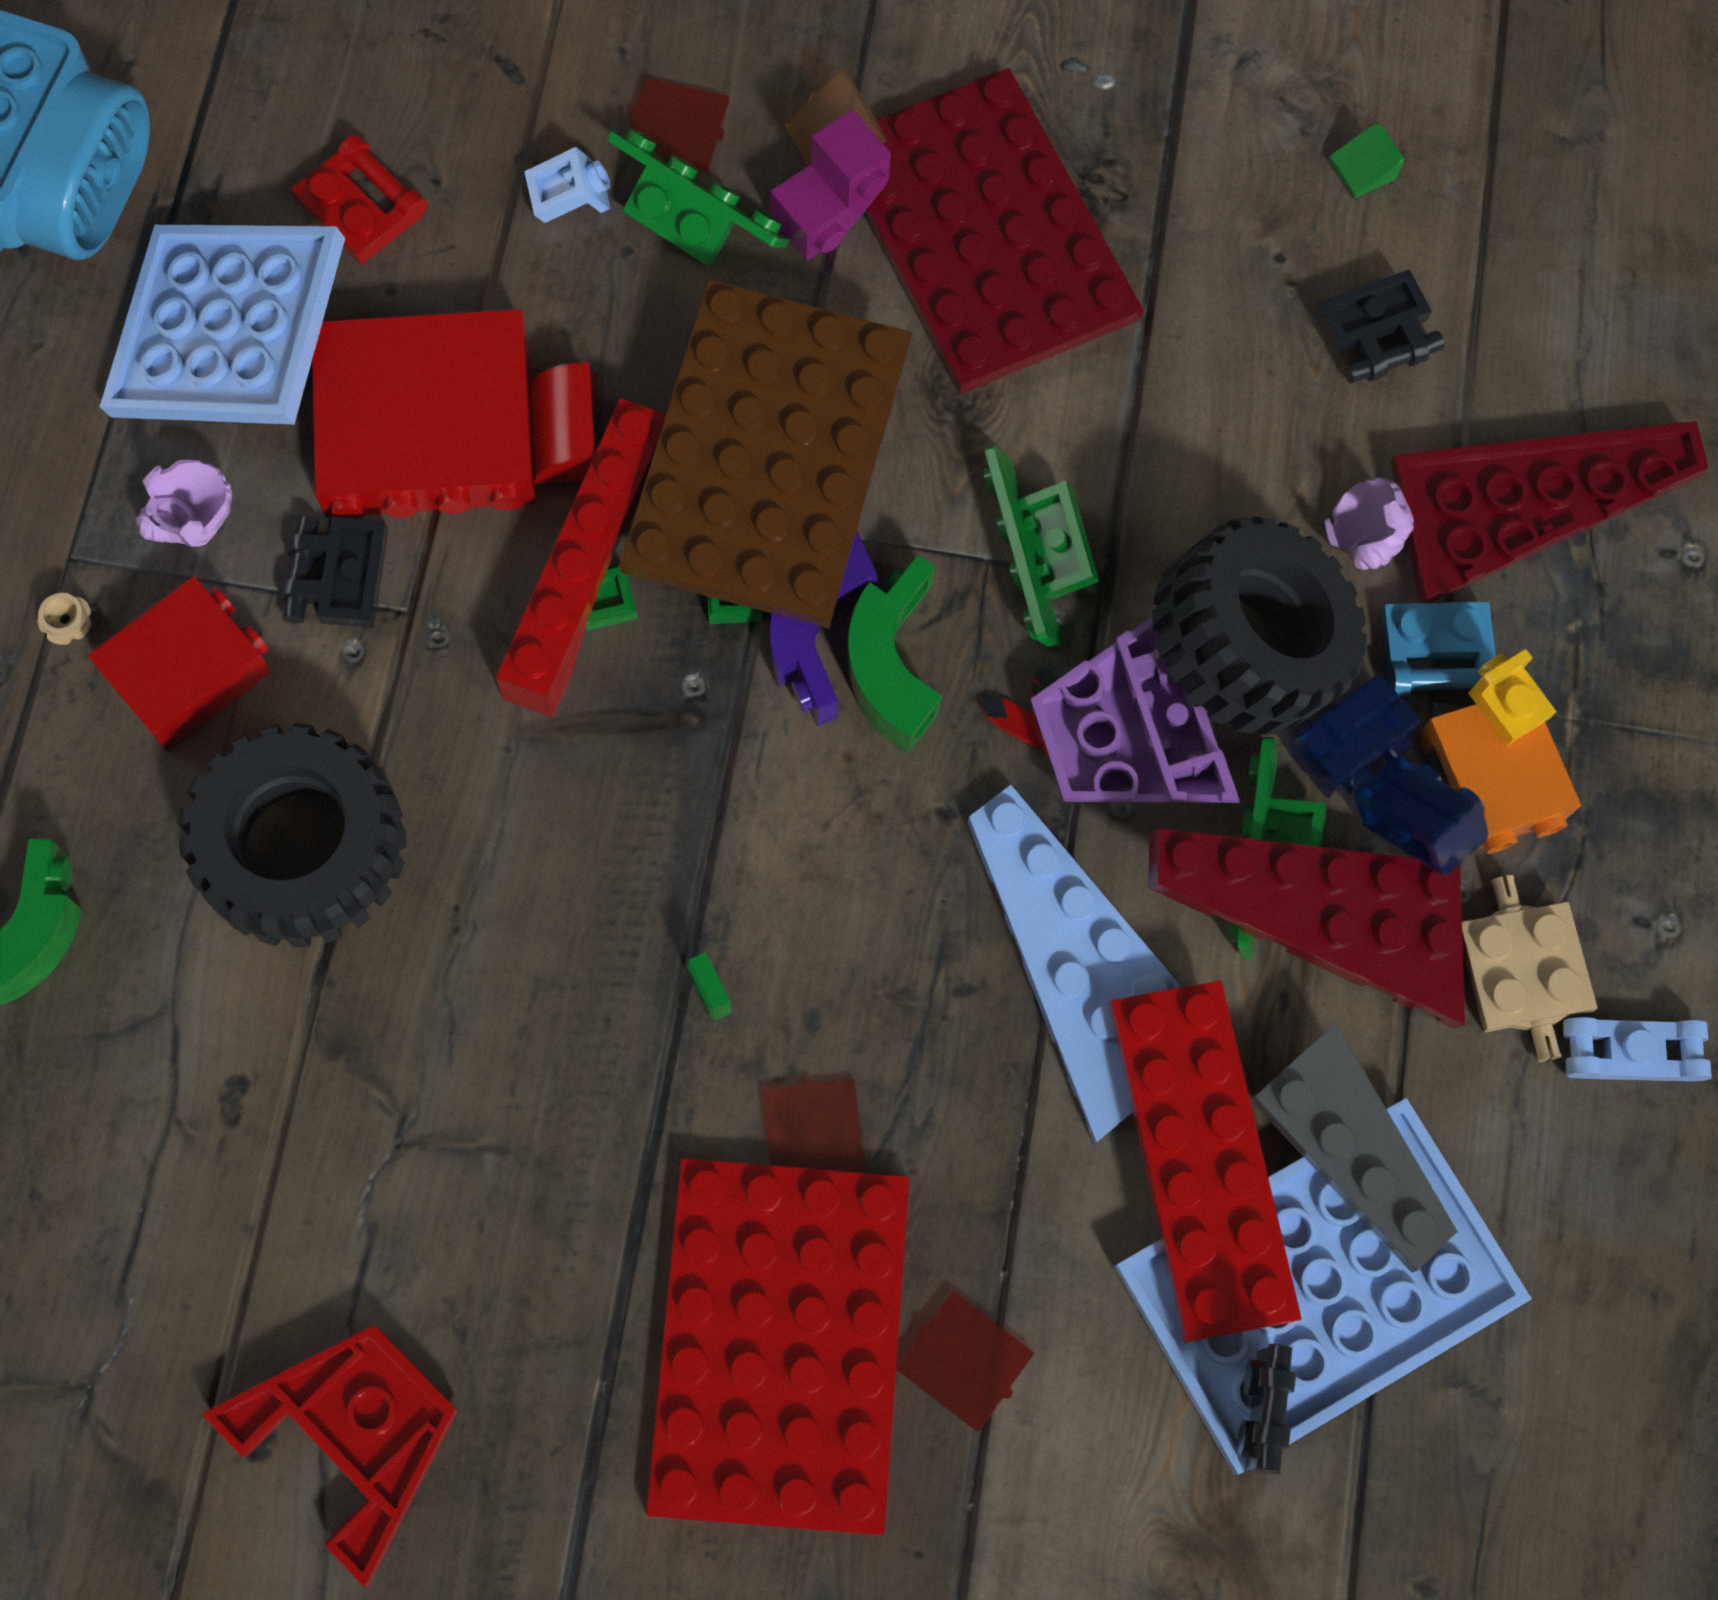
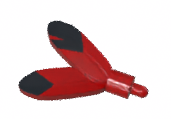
[980,667,1057,762]

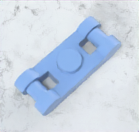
[1563,1017,1712,1081]

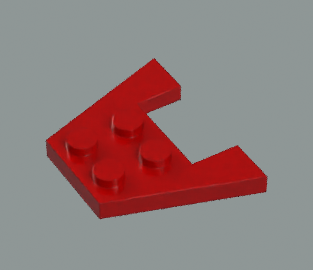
[201,1325,459,1588]

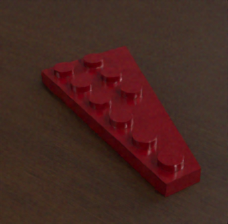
[1390,421,1709,603]
[1148,829,1465,1029]

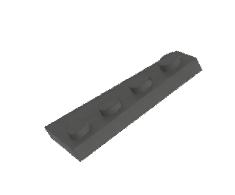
[1251,1022,1458,1273]

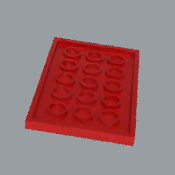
[646,1158,910,1535]

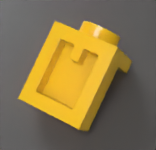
[1468,649,1557,746]

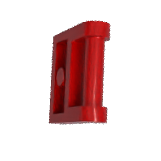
[290,134,428,266]

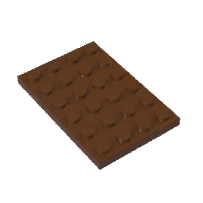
[619,279,912,628]

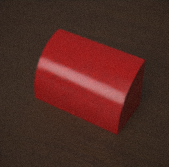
[530,362,596,484]

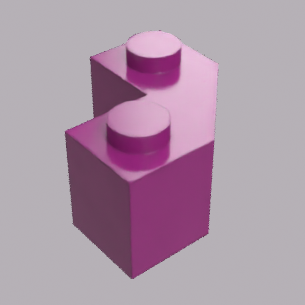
[770,109,891,261]

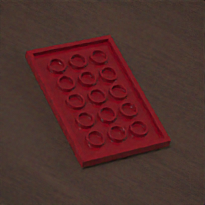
[864,68,1144,395]

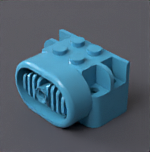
[0,10,150,260]

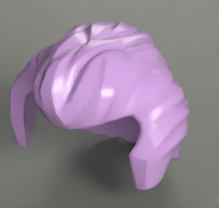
[135,459,232,547]
[1324,477,1414,570]

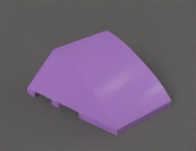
[1031,617,1239,803]

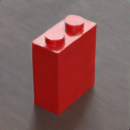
[87,576,272,752]

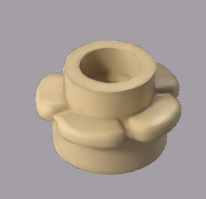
[37,593,92,645]

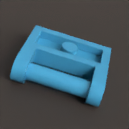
[1380,602,1496,696]

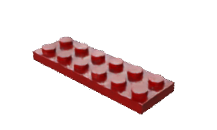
[1109,980,1302,1343]

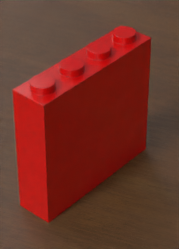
[312,309,536,519]

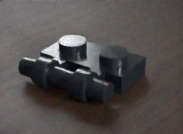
[1314,269,1445,384]
[280,516,389,628]
[1238,1344,1296,1475]

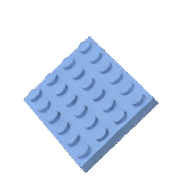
[1114,1098,1532,1475]

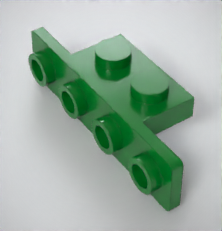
[606,127,791,265]
[983,445,1100,651]
[1229,737,1327,960]

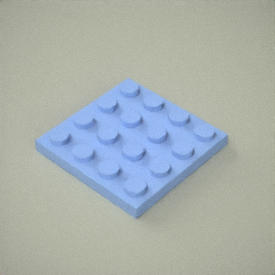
[100,224,345,425]

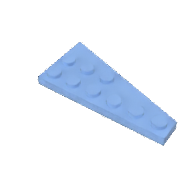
[967,785,1181,1145]

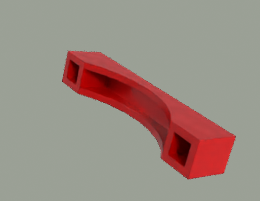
[496,398,666,718]

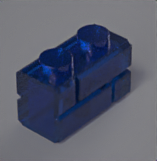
[1288,674,1420,798]
[1355,756,1489,876]

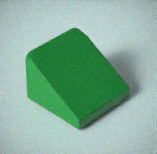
[1328,123,1404,199]

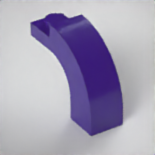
[770,530,878,726]

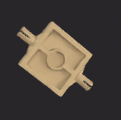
[1462,875,1598,1062]

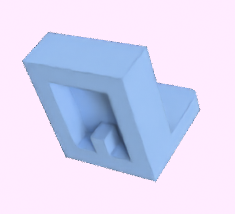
[524,147,610,223]

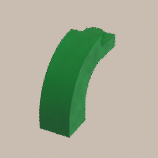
[847,554,943,754]
[0,839,82,1006]

